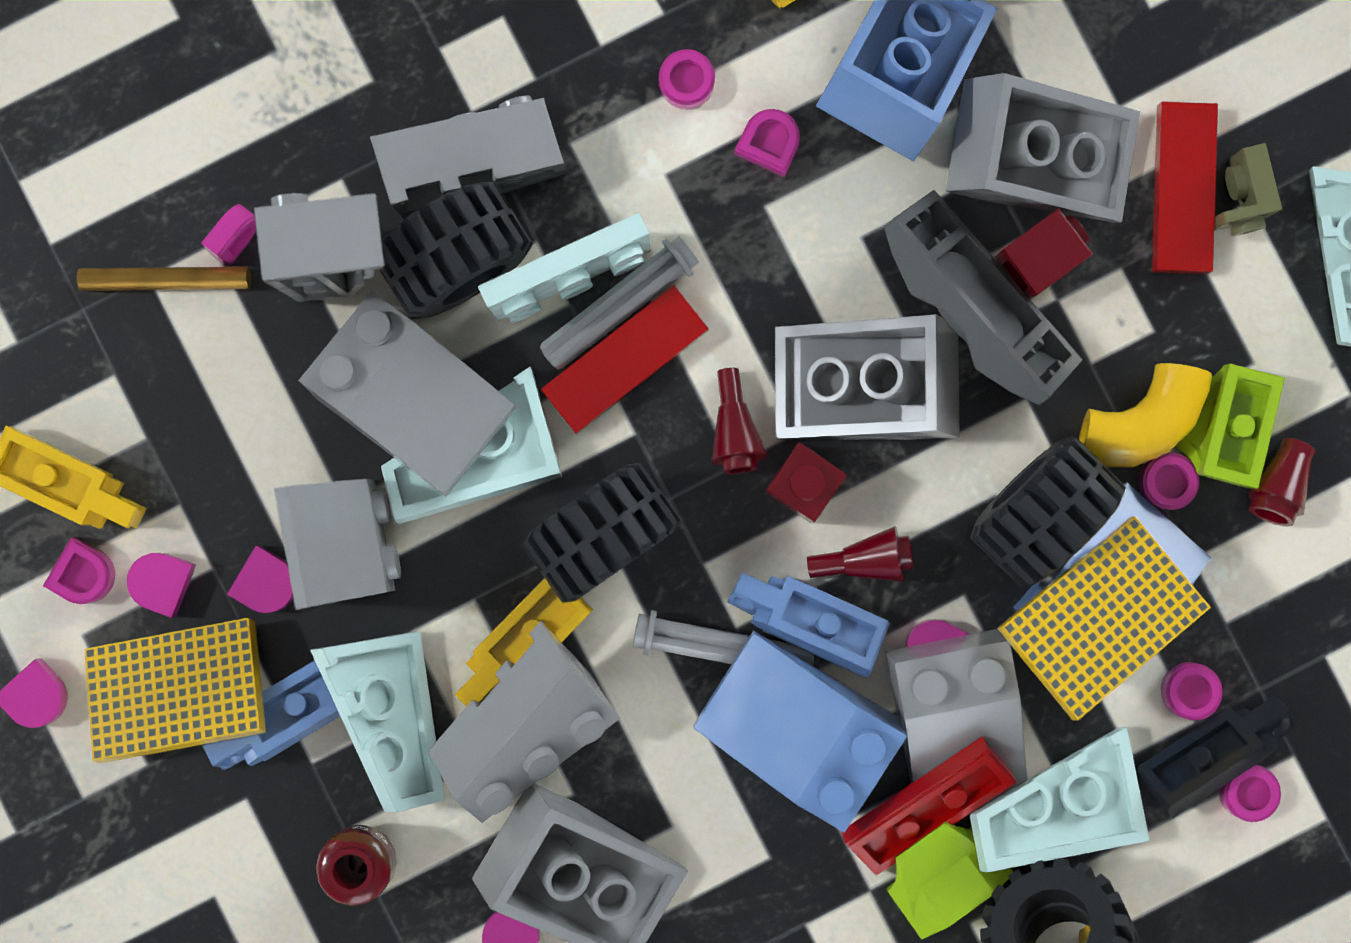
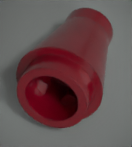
[1248,438,1316,527]

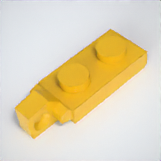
[0,426,147,529]
[454,578,594,707]

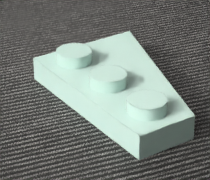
[1309,166,1351,346]
[381,367,562,524]
[310,632,445,812]
[969,727,1150,872]

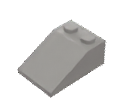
[946,73,1140,223]
[298,291,517,497]
[775,314,960,440]
[274,479,401,609]
[885,629,1028,805]
[472,783,688,943]

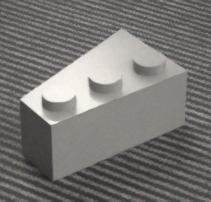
[370,95,567,219]
[254,193,384,302]
[428,621,620,823]

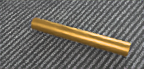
[77,266,251,291]

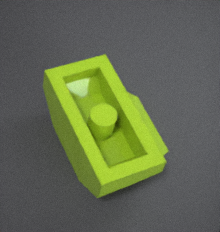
[1175,364,1285,489]
[886,822,1013,939]

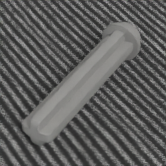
[540,236,699,369]
[633,610,814,666]

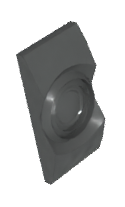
[884,190,1082,405]

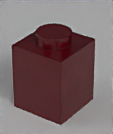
[994,208,1093,300]
[764,442,847,523]

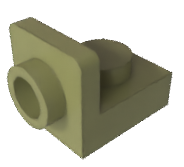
[1214,143,1282,236]

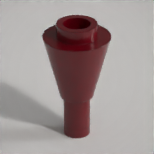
[711,367,767,474]
[807,526,914,582]

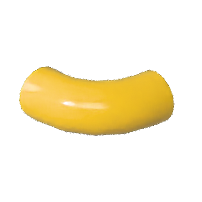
[1079,363,1212,467]

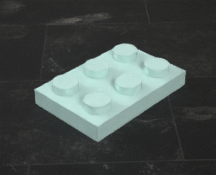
[478,213,651,323]

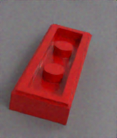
[1152,101,1218,274]
[541,285,709,435]
[841,736,1017,876]

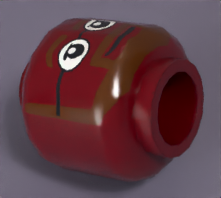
[316,825,397,906]

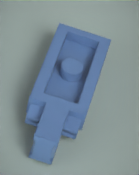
[728,572,890,678]
[203,661,340,770]

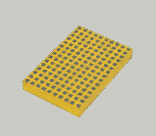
[997,516,1211,720]
[84,618,266,763]

